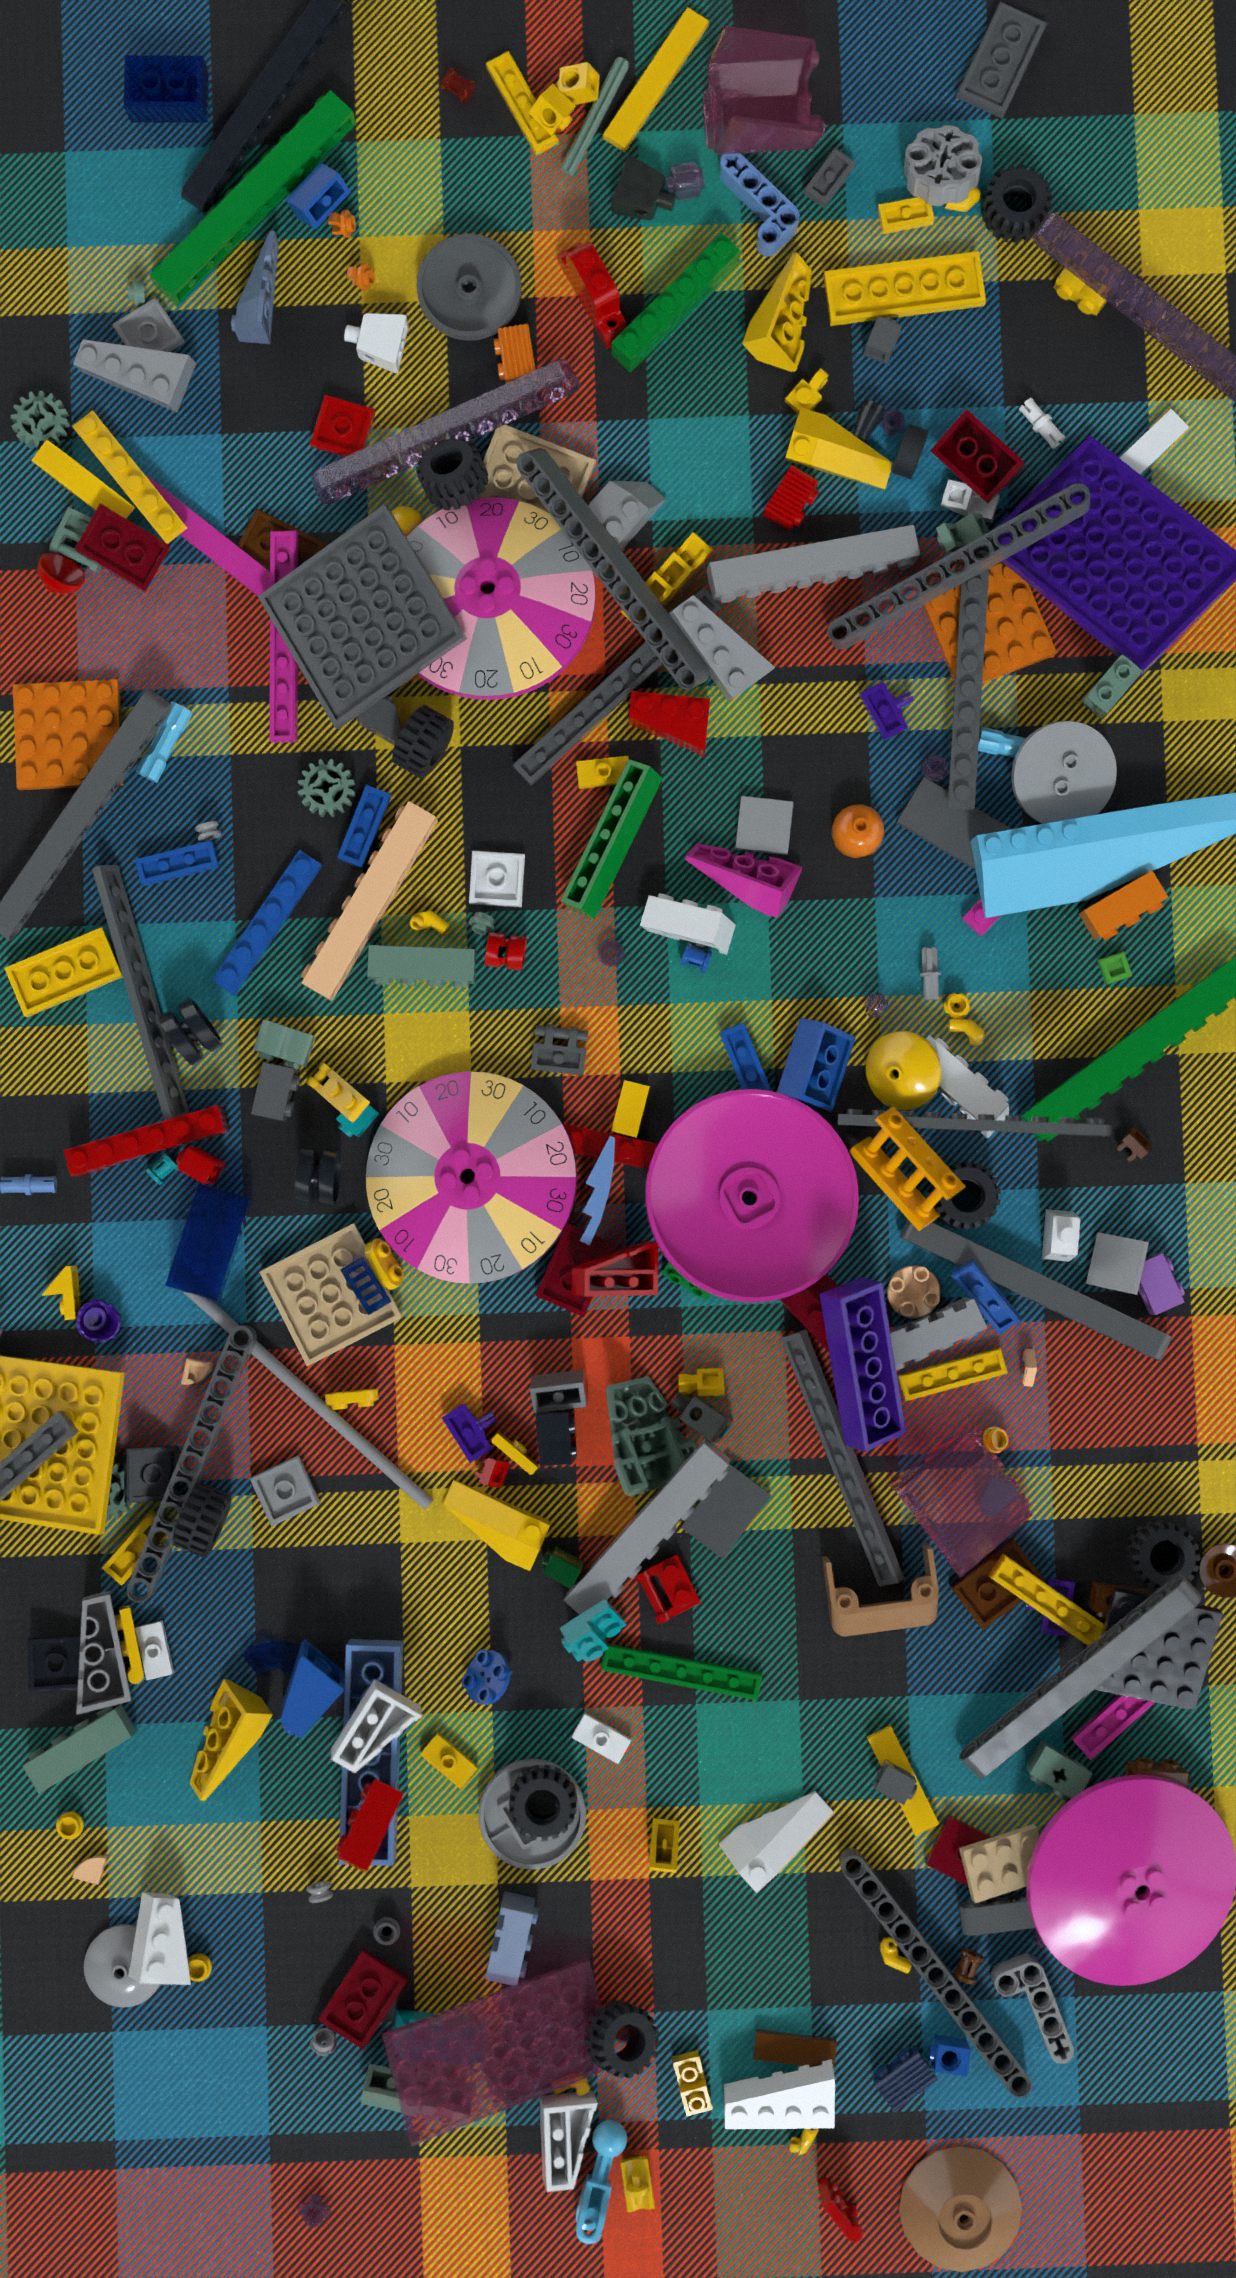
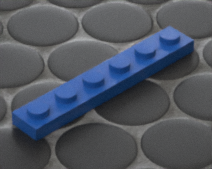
[211,850,322,996]

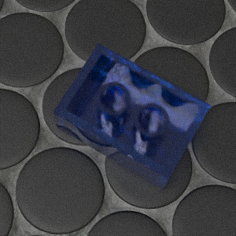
[124,55,209,123]

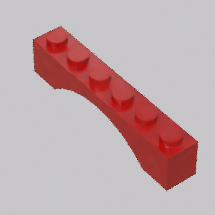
[63,1105,230,1177]

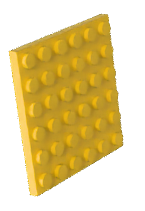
[0,1355,125,1535]

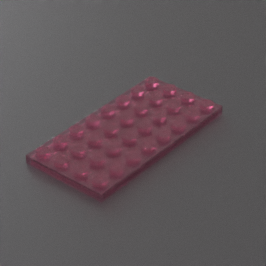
[381,1958,604,2146]

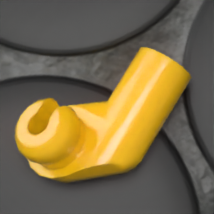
[943,187,981,212]
[880,1938,912,1974]

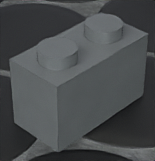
[251,1062,300,1122]
[530,1369,588,1413]

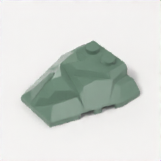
[606,1376,697,1497]

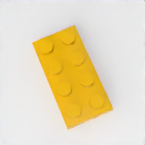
[4,927,123,1017]

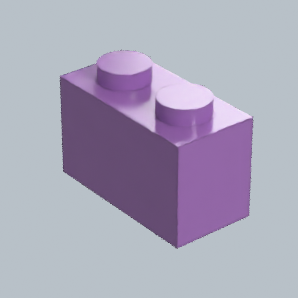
[1138,1253,1185,1315]

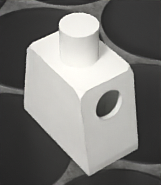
[344,313,409,373]
[1042,1209,1080,1262]

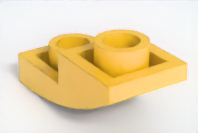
[672,2050,713,2116]

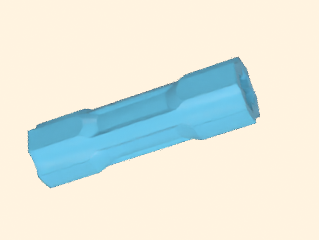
[136,701,193,783]
[978,727,1026,757]

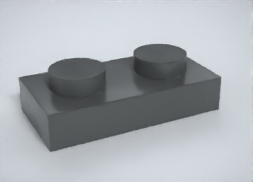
[804,148,856,209]

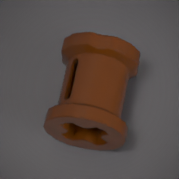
[952,1947,984,1985]

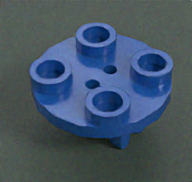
[462,1650,513,1705]

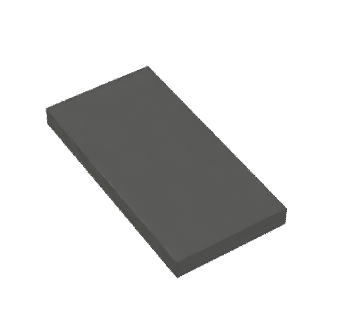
[956,2,1047,119]
[896,777,1011,871]

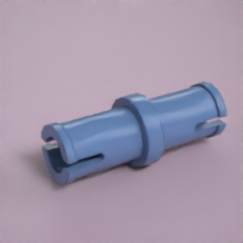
[0,1174,57,1195]

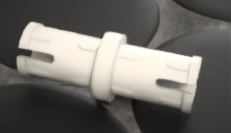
[1019,398,1065,449]

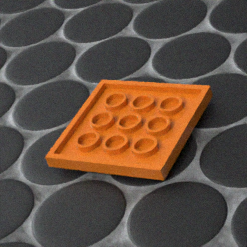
[923,563,1057,684]
[13,679,124,790]

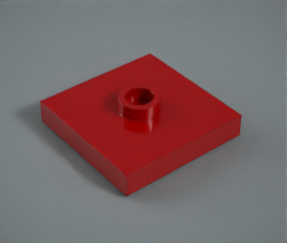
[310,395,376,461]

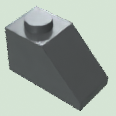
[356,696,402,746]

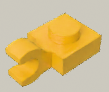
[785,369,829,414]
[678,1368,724,1396]

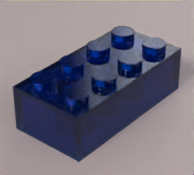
[165,1183,252,1303]

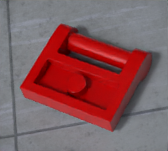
[635,1553,701,1624]
[818,2176,863,2243]

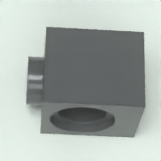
[864,316,902,365]
[872,1759,917,1805]

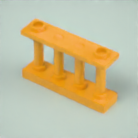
[849,1107,966,1231]

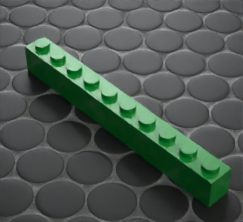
[149,90,356,307]
[1019,957,1236,1142]

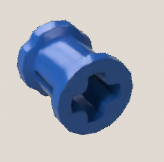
[680,942,713,973]

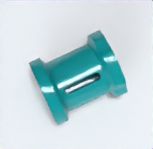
[144,1150,178,1185]

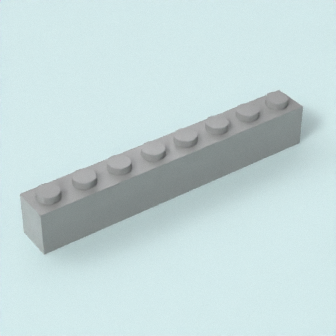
[707,525,920,603]
[564,1438,730,1615]

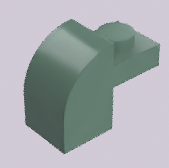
[936,513,990,556]

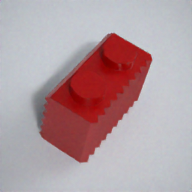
[763,465,819,532]
[176,1146,226,1185]

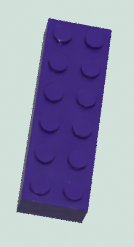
[820,1277,906,1452]

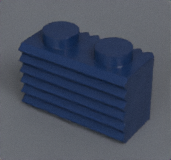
[873,2045,938,2112]

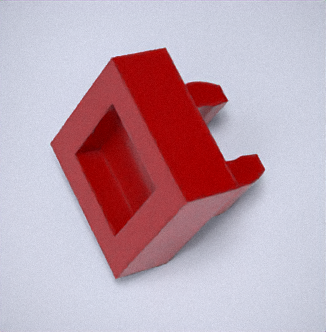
[475,1457,510,1488]

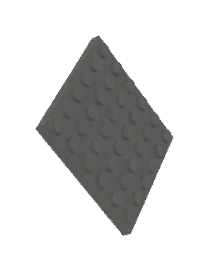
[258,504,467,729]

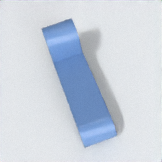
[719,150,800,257]

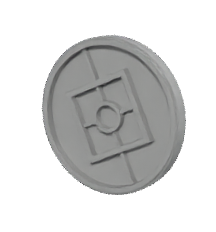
[1011,721,1117,824]
[479,1759,586,1870]

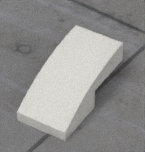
[941,480,999,523]

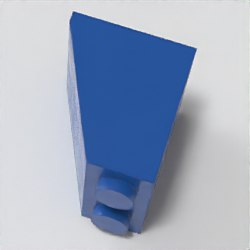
[280,1639,345,1739]

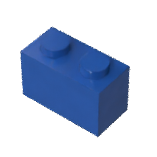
[285,163,351,229]

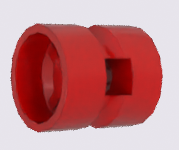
[485,932,527,971]

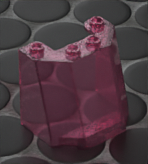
[703,26,825,154]
[888,1427,1032,1577]

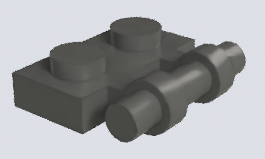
[531,1024,588,1076]

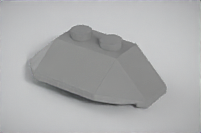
[581,481,666,578]

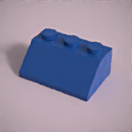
[777,1018,856,1112]

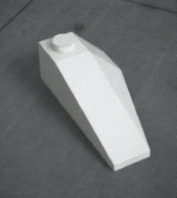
[719,1791,834,1893]

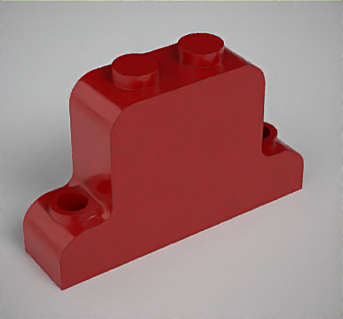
[557,241,628,349]

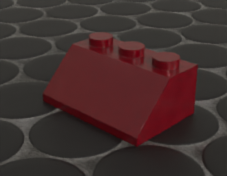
[930,409,1026,504]
[779,1273,838,1353]

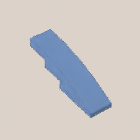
[580,1136,615,1246]

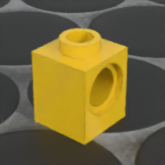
[557,62,600,105]
[529,84,576,136]

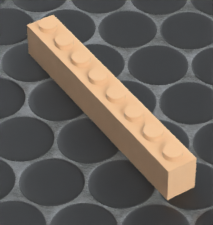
[301,801,438,1001]

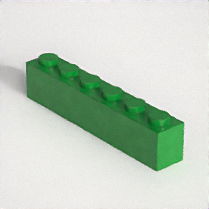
[612,233,741,373]
[560,759,663,920]

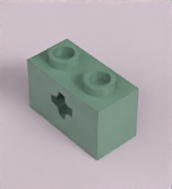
[1025,1740,1093,1801]

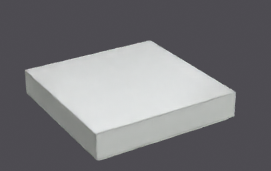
[469,851,525,907]

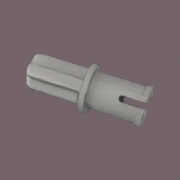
[920,947,941,1000]

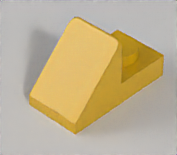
[42,1266,81,1320]

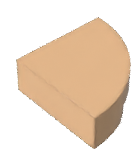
[1022,1349,1037,1387]
[181,1358,214,1385]
[72,1855,107,1885]

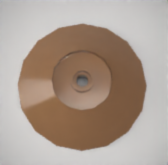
[899,2146,1022,2272]

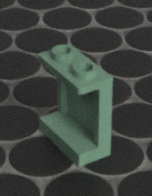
[1081,655,1142,719]

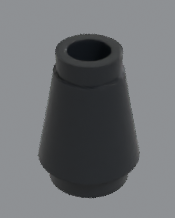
[853,400,885,443]

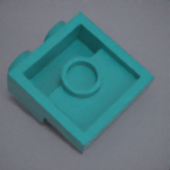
[560,1599,626,1663]

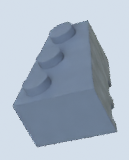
[485,1891,539,1986]

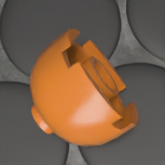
[831,804,884,858]

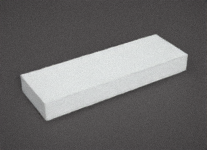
[1120,409,1189,475]

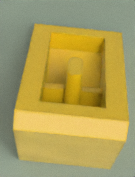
[649,1818,680,1873]

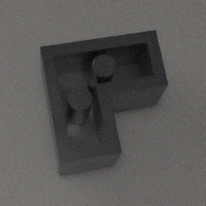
[535,1409,577,1466]

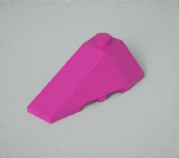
[685,843,802,918]

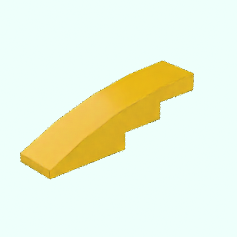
[31,440,135,519]
[621,532,714,620]

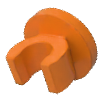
[328,210,356,238]
[346,263,375,291]

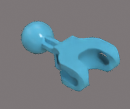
[576,2120,627,2244]

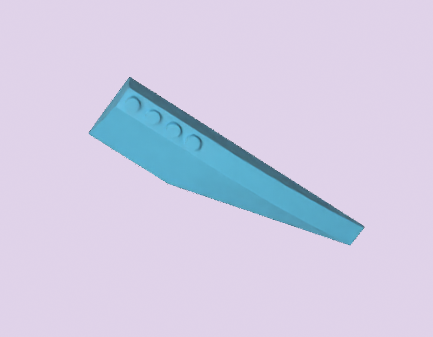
[970,793,1236,918]

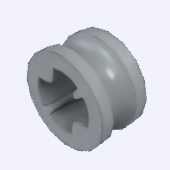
[195,821,222,841]
[306,1881,333,1903]

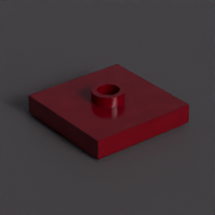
[925,1814,993,1886]

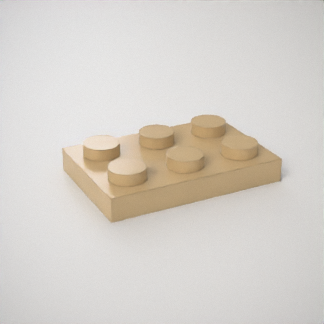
[959,1824,1039,1903]

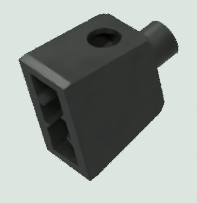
[611,155,676,220]
[671,1392,733,1443]

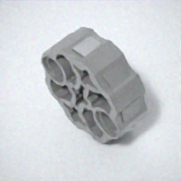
[904,125,982,206]

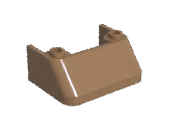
[822,1542,938,1636]

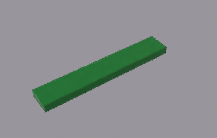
[600,1642,763,1701]

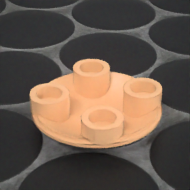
[887,1266,940,1319]

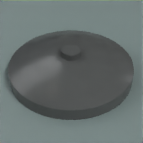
[417,234,521,341]

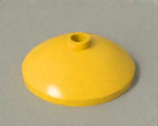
[866,1031,942,1110]

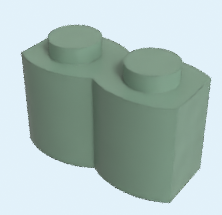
[253,1019,316,1070]

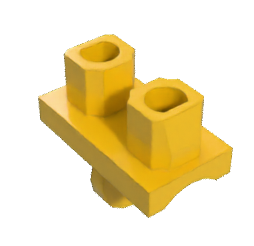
[621,2155,655,2212]

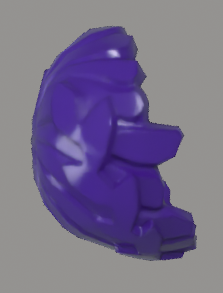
[76,1299,120,1343]

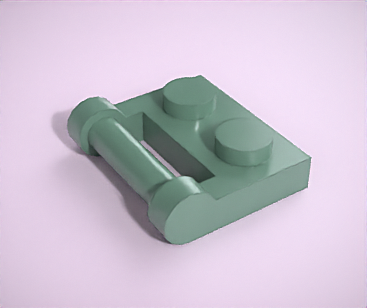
[49,507,102,573]

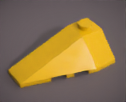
[742,252,811,372]
[785,408,893,490]
[443,1480,551,1571]
[190,1679,273,1801]

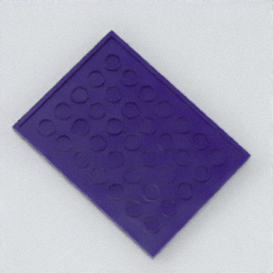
[996,435,1236,676]

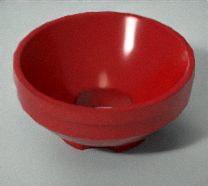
[37,553,85,595]

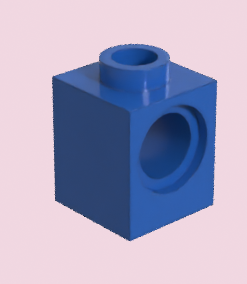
[928,2035,971,2077]

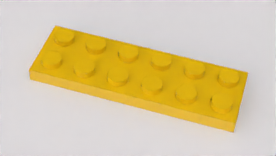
[823,251,986,326]

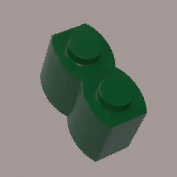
[540,1545,584,1589]

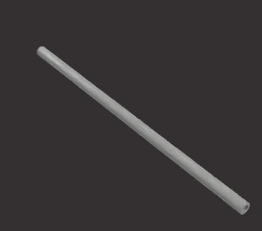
[169,1270,433,1510]

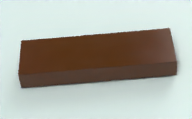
[753,2029,837,2069]

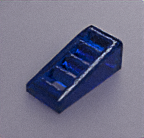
[340,1256,392,1315]

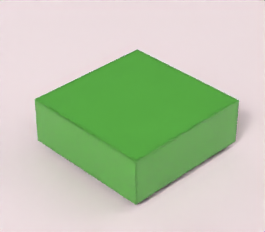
[1097,951,1132,985]

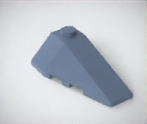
[231,231,279,344]

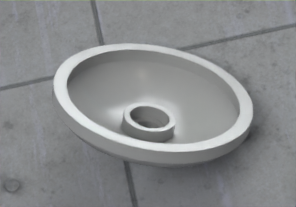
[84,1924,160,2007]

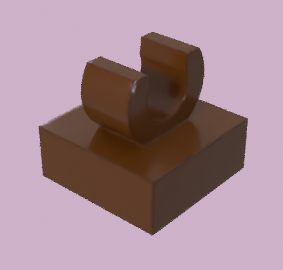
[1117,1126,1152,1161]

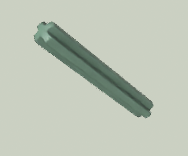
[561,57,629,176]

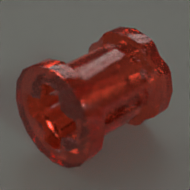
[441,67,476,104]

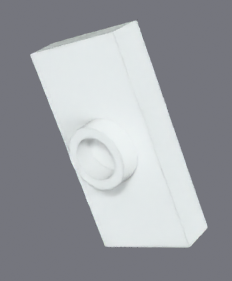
[135,1620,174,1680]
[572,1712,631,1764]

